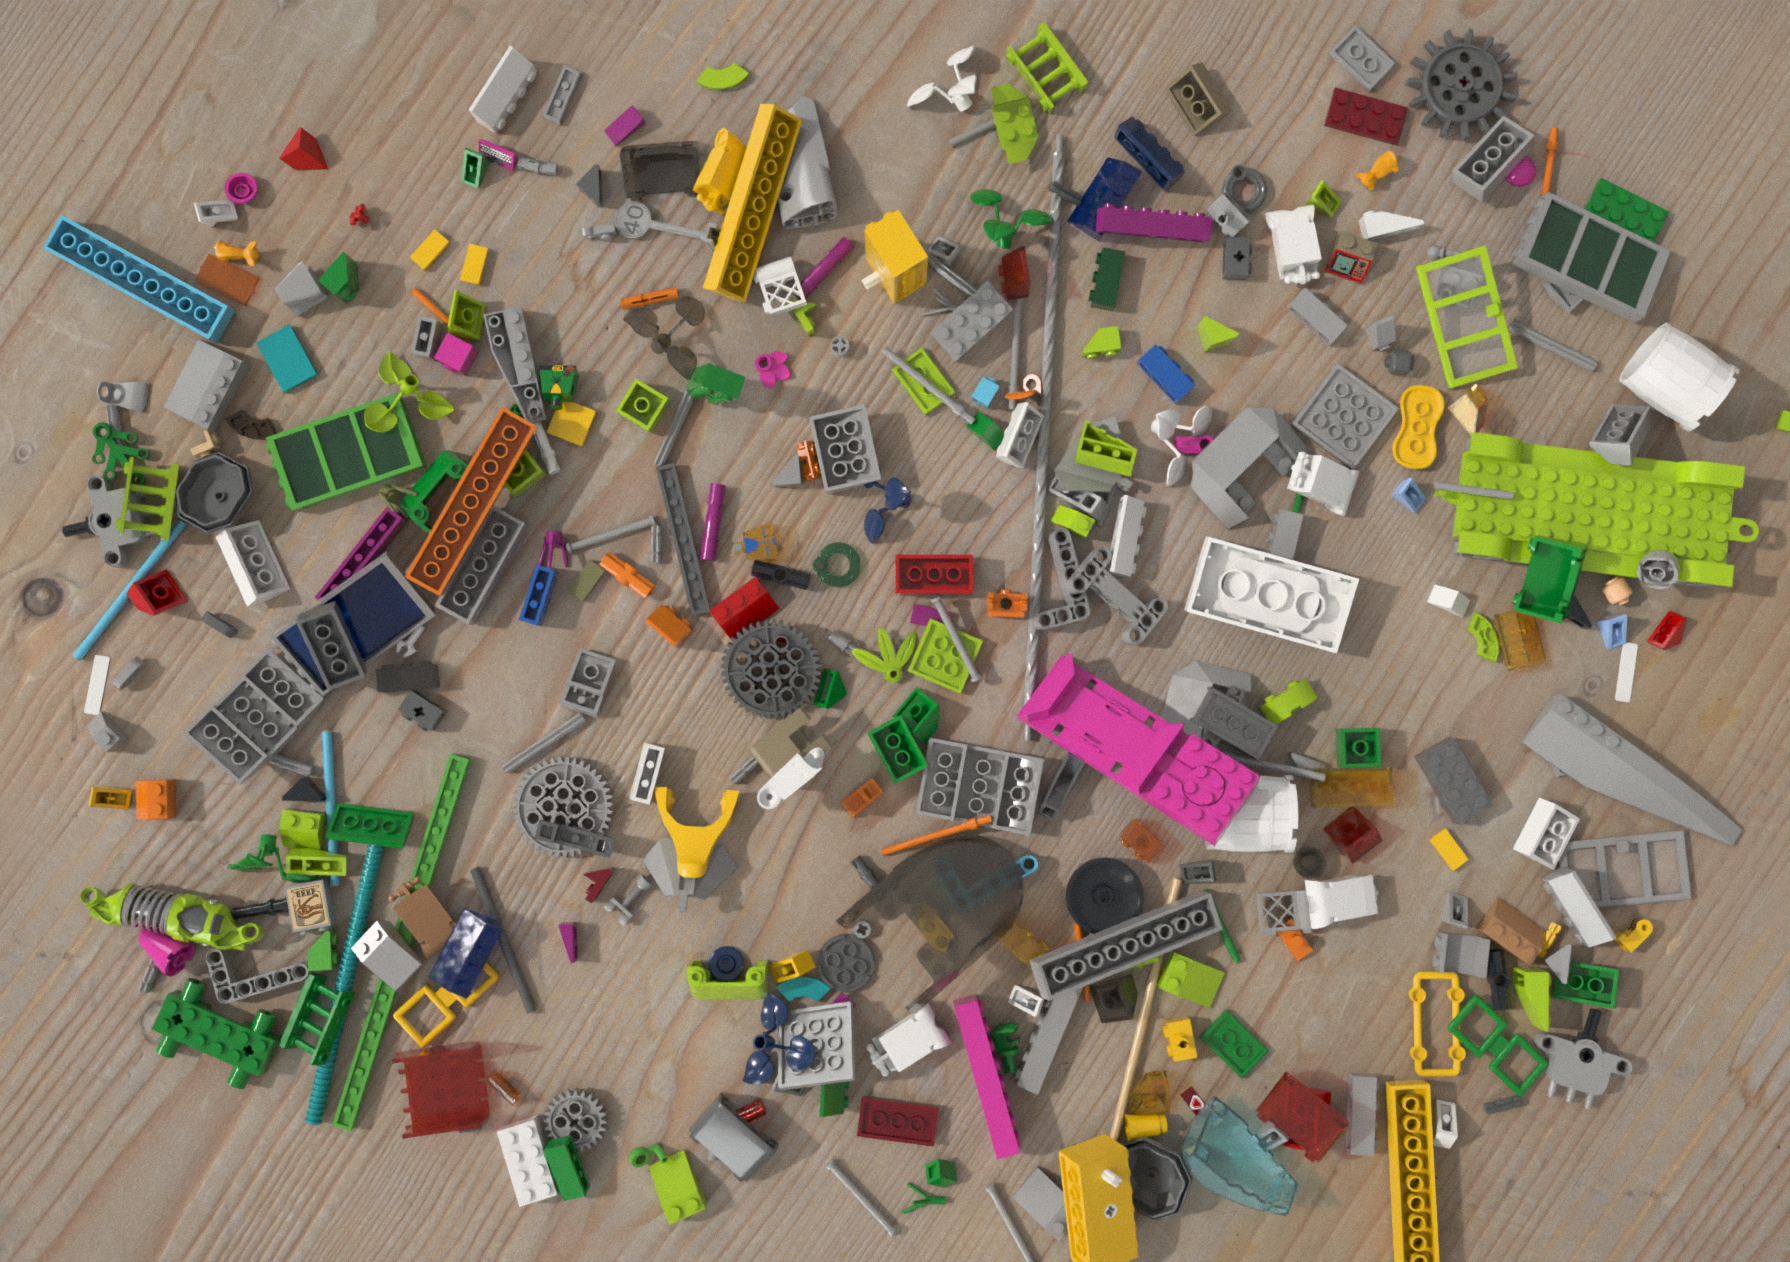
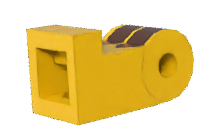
[1614,918,1653,953]

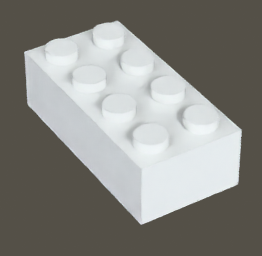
[497,1115,558,1207]

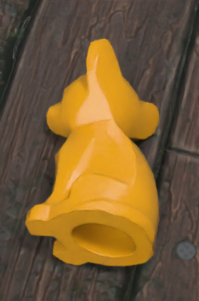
[1355,150,1399,190]
[215,241,260,267]

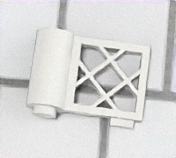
[753,256,807,317]

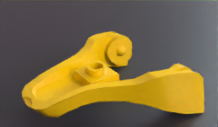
[654,787,739,878]

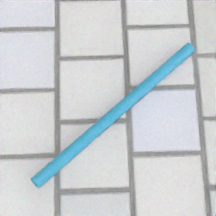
[73,518,187,661]

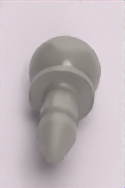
[1427,245,1460,261]

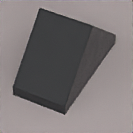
[282,777,325,801]

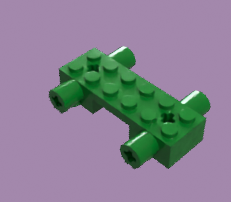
[152,978,282,1089]

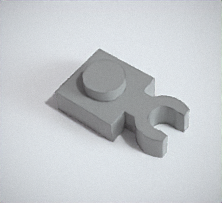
[582,224,618,240]

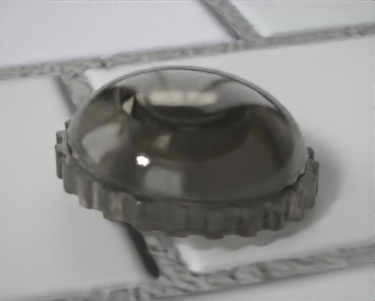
[1293,846,1326,880]

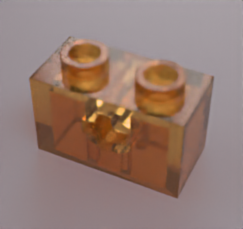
[1119,818,1165,863]

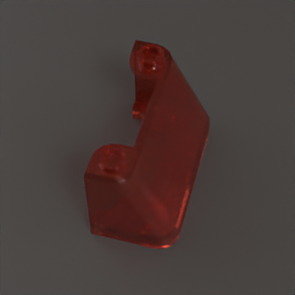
[1255,1072,1350,1163]

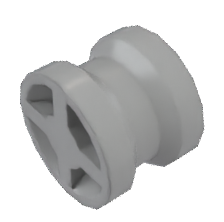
[830,336,850,358]

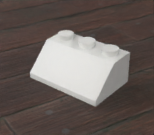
[996,402,1044,469]
[1513,798,1580,870]

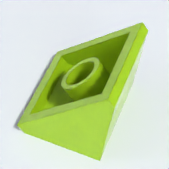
[448,290,486,341]
[1197,316,1239,352]

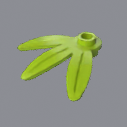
[852,628,916,683]

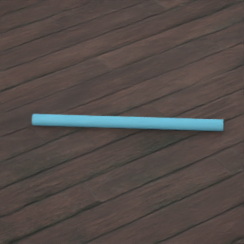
[322,731,340,886]

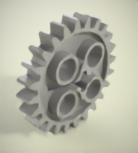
[543,1088,608,1152]

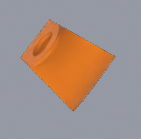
[1005,374,1042,399]

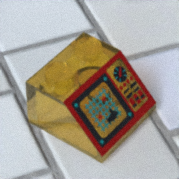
[1448,384,1488,436]

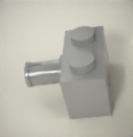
[1207,192,1253,237]

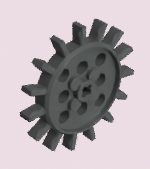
[1405,29,1518,141]

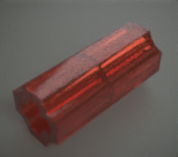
[735,1099,767,1123]

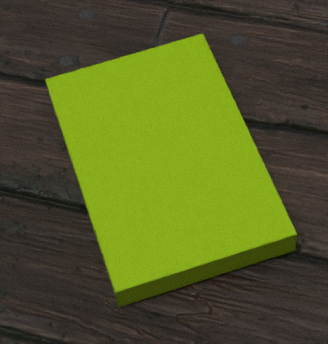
[891,347,956,416]

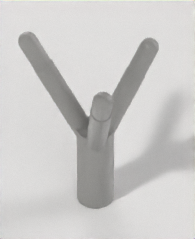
[923,288,960,316]

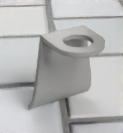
[97,381,148,412]

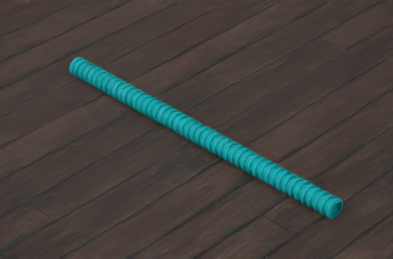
[304,844,385,1125]

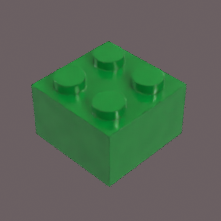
[1335,727,1381,768]

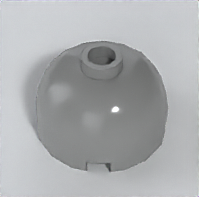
[1637,549,1680,589]

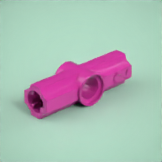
[1174,435,1216,454]

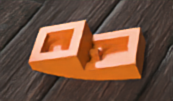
[840,778,884,817]

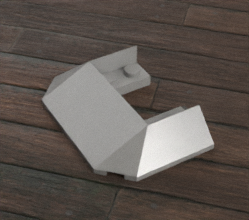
[1191,407,1309,529]
[1162,661,1251,753]

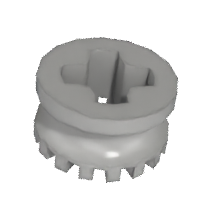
[854,920,871,938]

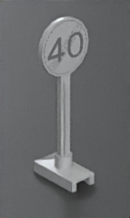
[615,202,721,252]

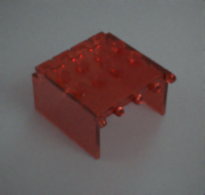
[392,1041,490,1139]

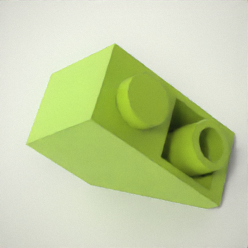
[1081,326,1121,359]

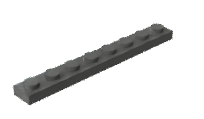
[656,463,711,616]

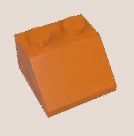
[645,604,693,647]
[136,779,176,819]

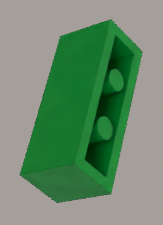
[544,1135,590,1201]

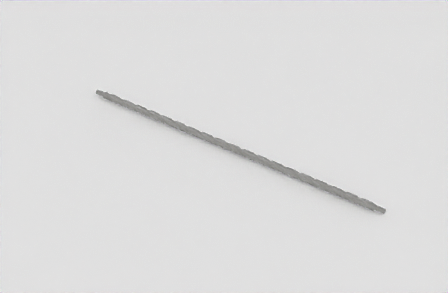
[1024,134,1064,741]

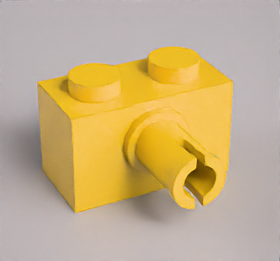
[1162,1016,1197,1062]

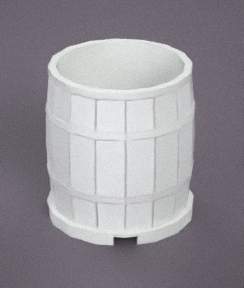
[1619,323,1740,432]
[1205,775,1298,853]

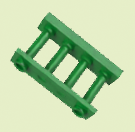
[279,973,355,1065]

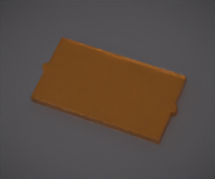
[195,254,260,306]

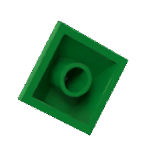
[892,687,940,744]

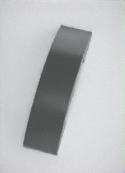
[534,820,616,858]

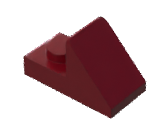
[583,867,616,903]

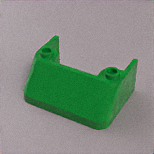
[401,450,469,534]

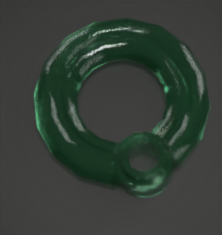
[812,542,861,588]

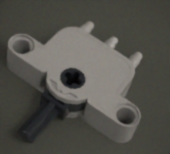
[62,475,157,568]
[1534,1008,1633,1110]

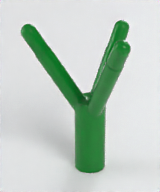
[902,1183,946,1214]

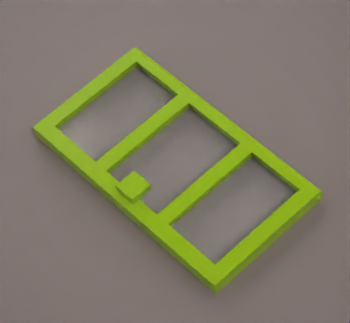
[1416,245,1518,389]

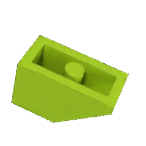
[1050,505,1095,539]

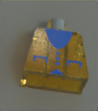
[733,522,780,561]

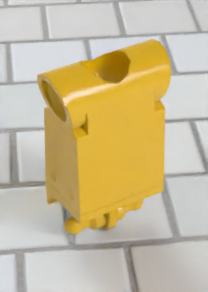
[693,128,747,216]

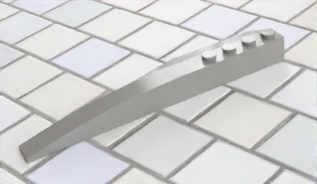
[1521,694,1742,846]

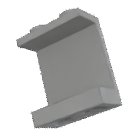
[1432,931,1490,978]

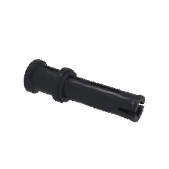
[232,897,289,920]

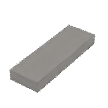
[542,65,582,126]

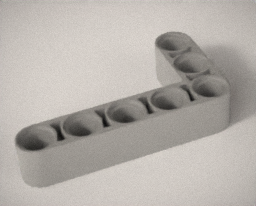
[1033,528,1090,630]
[206,948,314,1004]

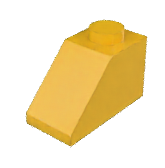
[769,950,815,983]

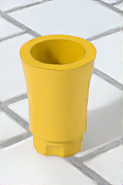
[1124,1114,1168,1141]

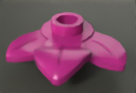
[755,351,790,389]

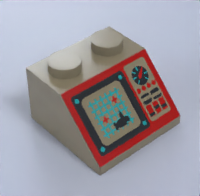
[1325,231,1378,284]

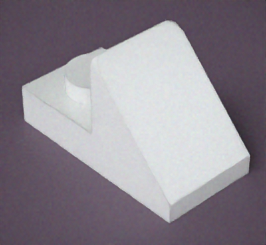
[194,200,238,227]

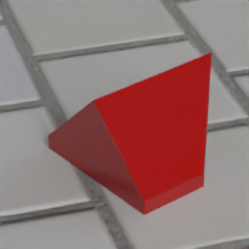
[279,127,328,170]

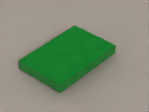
[1199,1009,1268,1079]

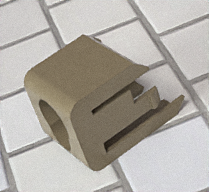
[748,702,838,778]

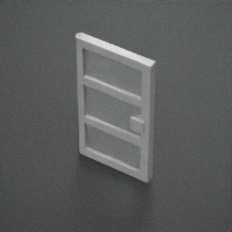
[1557,830,1691,908]

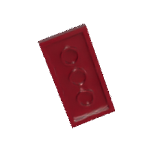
[1324,88,1408,146]
[857,1096,939,1147]

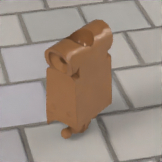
[388,876,467,960]

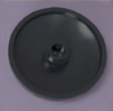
[1065,857,1144,934]

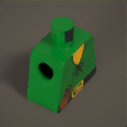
[540,365,579,410]

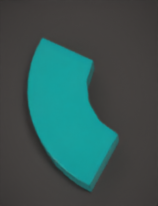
[776,976,831,1002]

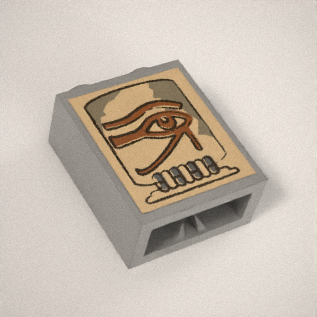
[285,878,337,935]

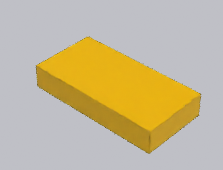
[410,229,450,271]
[460,244,489,286]
[1429,828,1469,871]

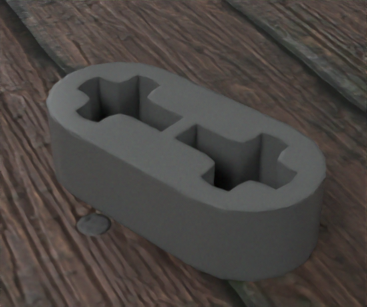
[201,611,238,638]

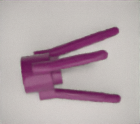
[538,531,569,568]

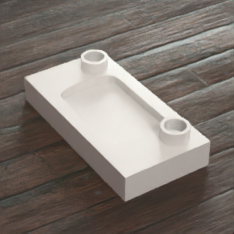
[1184,536,1359,653]

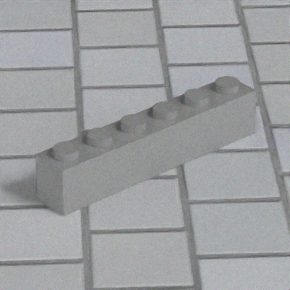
[1014,987,1083,1095]

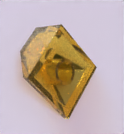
[1131,1070,1170,1115]

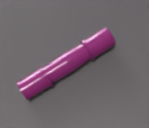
[793,237,854,300]
[700,483,726,561]

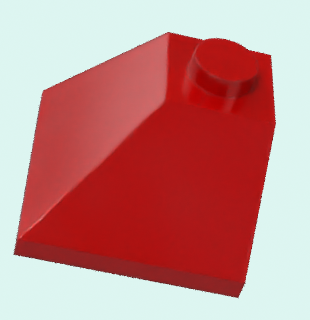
[127,569,188,616]

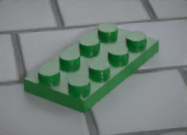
[1584,178,1669,243]
[326,803,414,849]

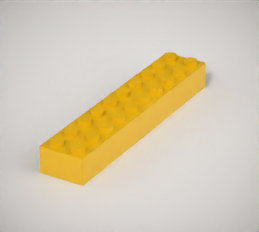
[703,104,803,303]
[1385,1080,1439,1262]

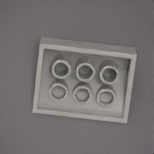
[164,339,250,433]
[809,404,882,494]

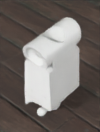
[1265,205,1322,285]
[1287,451,1360,516]
[757,747,825,809]
[1304,875,1379,929]
[866,1001,952,1076]

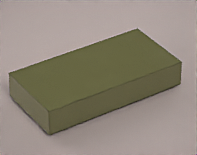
[567,559,606,602]

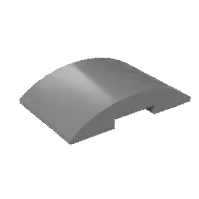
[183,648,325,785]
[916,738,1044,835]

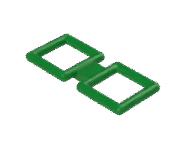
[1448,994,1549,1096]

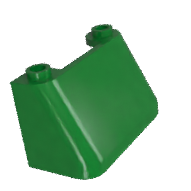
[1512,535,1588,624]

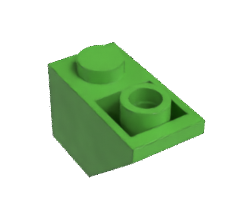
[308,929,340,971]

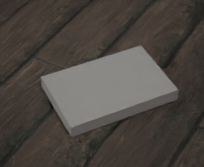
[1328,25,1396,92]

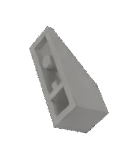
[1047,475,1108,522]

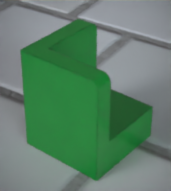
[925,1159,957,1188]

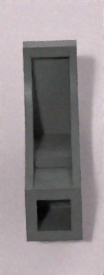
[1037,752,1085,821]

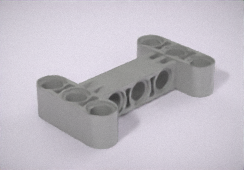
[1066,546,1168,645]

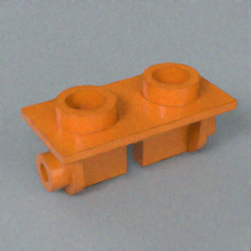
[797,440,822,481]

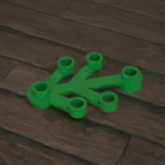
[92,422,150,485]

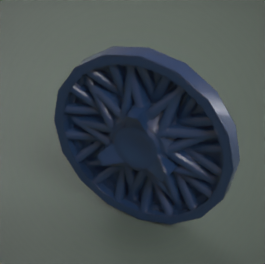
[708,946,744,982]

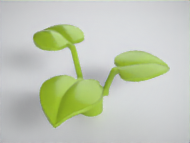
[364,351,454,432]

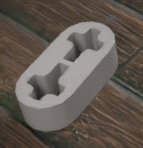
[112,657,146,690]

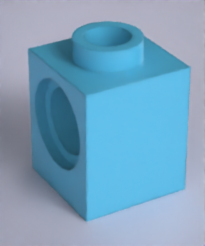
[971,377,1000,409]

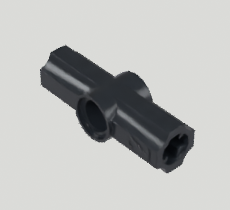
[751,560,811,591]
[1487,949,1512,1010]

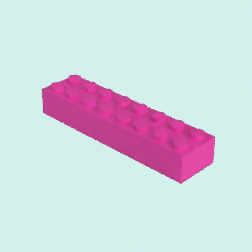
[953,994,1022,1160]

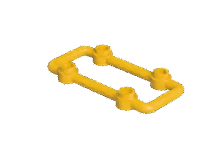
[1408,971,1466,1077]

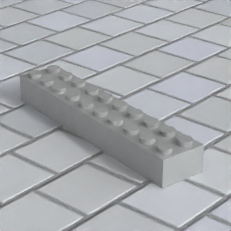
[1029,891,1223,1001]

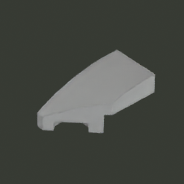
[1288,752,1326,783]

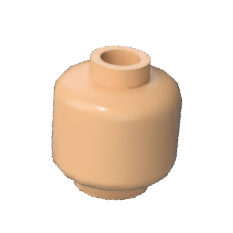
[1602,576,1633,606]

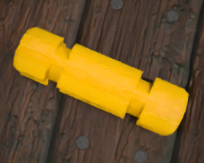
[1538,922,1562,958]

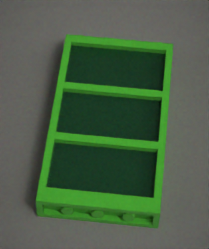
[266,393,427,511]

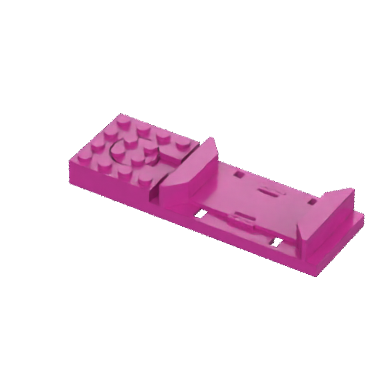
[1017,653,1260,847]

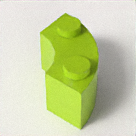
[1260,678,1318,724]

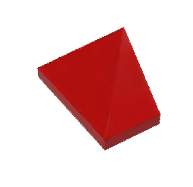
[1647,611,1687,650]

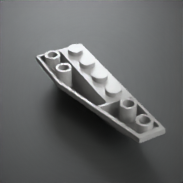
[483,307,546,423]

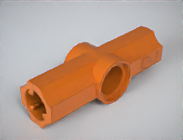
[599,552,655,599]

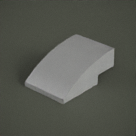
[560,648,616,718]

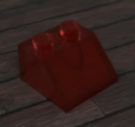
[998,246,1030,300]
[1323,806,1383,864]

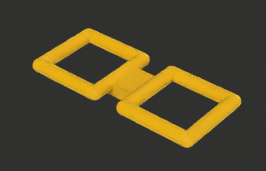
[393,945,499,1048]

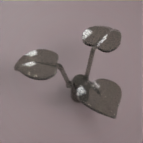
[623,296,705,380]

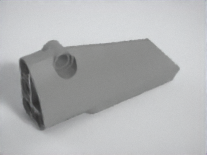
[778,95,837,229]

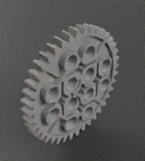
[512,756,614,858]

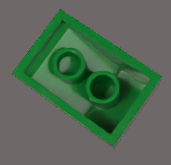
[1553,961,1621,1009]

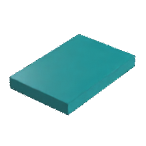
[256,324,318,393]

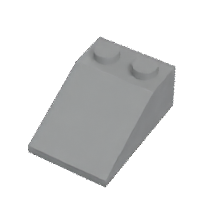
[351,921,423,991]
[1013,1166,1068,1241]

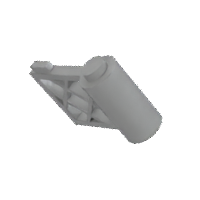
[1256,889,1314,936]

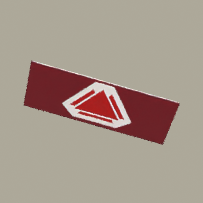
[1180,1086,1212,1121]

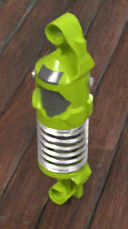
[80,883,264,951]

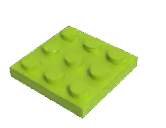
[907,618,983,694]

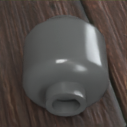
[1384,349,1415,375]

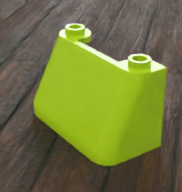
[687,960,769,1000]

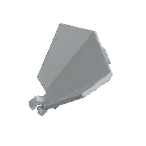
[1055,416,1133,493]
[642,838,738,912]

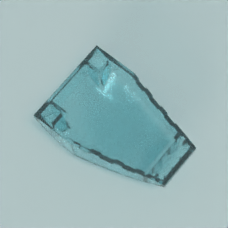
[1181,1096,1298,1216]

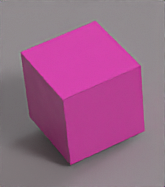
[434,333,479,376]

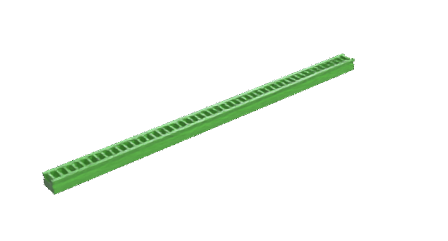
[332,753,472,1132]

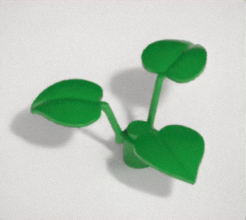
[970,189,1054,249]
[227,834,319,883]

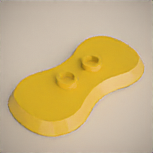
[1392,385,1445,469]

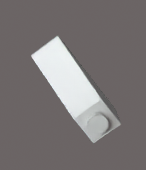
[1358,210,1424,241]

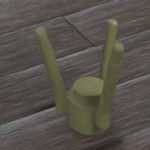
[378,484,418,519]

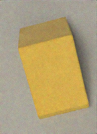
[89,786,132,809]

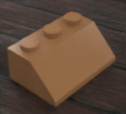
[1476,898,1546,966]

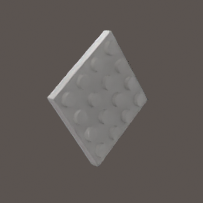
[1291,363,1399,470]
[778,1001,855,1090]

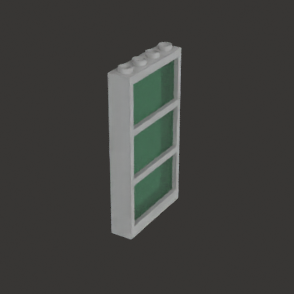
[1512,192,1670,323]

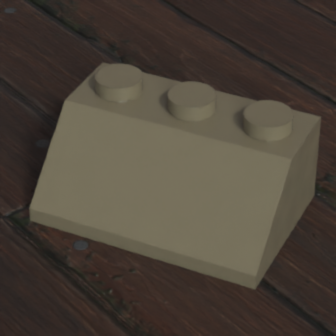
[1165,62,1232,136]

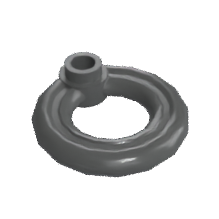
[1222,165,1267,213]

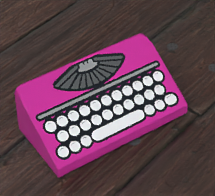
[478,138,518,171]

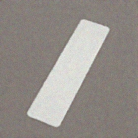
[1615,642,1638,702]
[84,655,110,715]

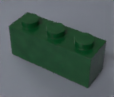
[1088,247,1125,311]

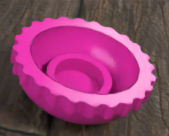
[1505,156,1537,187]
[224,173,258,204]

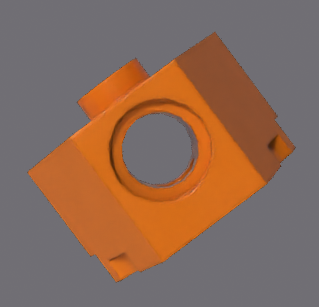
[987,590,1028,618]

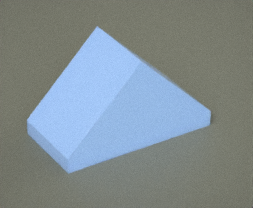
[1391,478,1426,513]
[1597,614,1627,649]

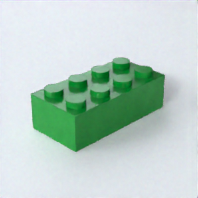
[686,363,745,406]

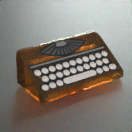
[485,1070,522,1106]

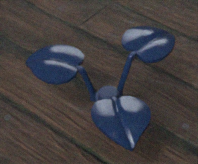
[863,463,911,544]
[743,993,815,1084]

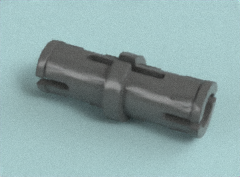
[850,855,883,893]

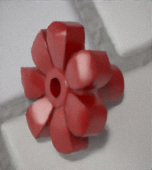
[349,203,370,226]

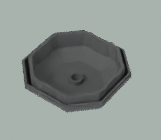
[175,452,254,534]
[1121,1136,1193,1221]

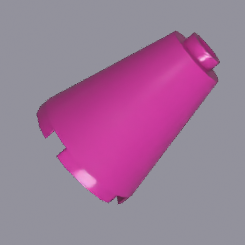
[138,927,195,977]

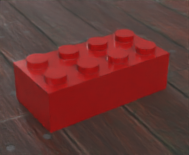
[896,555,973,595]

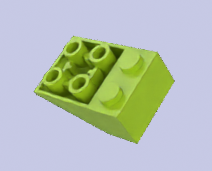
[1512,966,1551,1032]

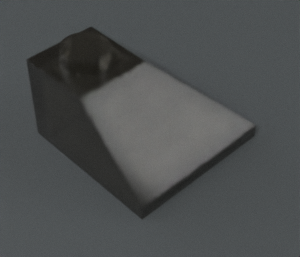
[1090,975,1138,1023]

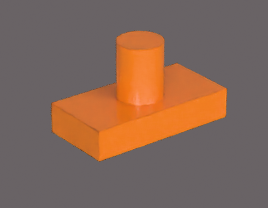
[1276,918,1313,961]

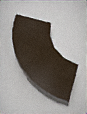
[225,410,277,440]

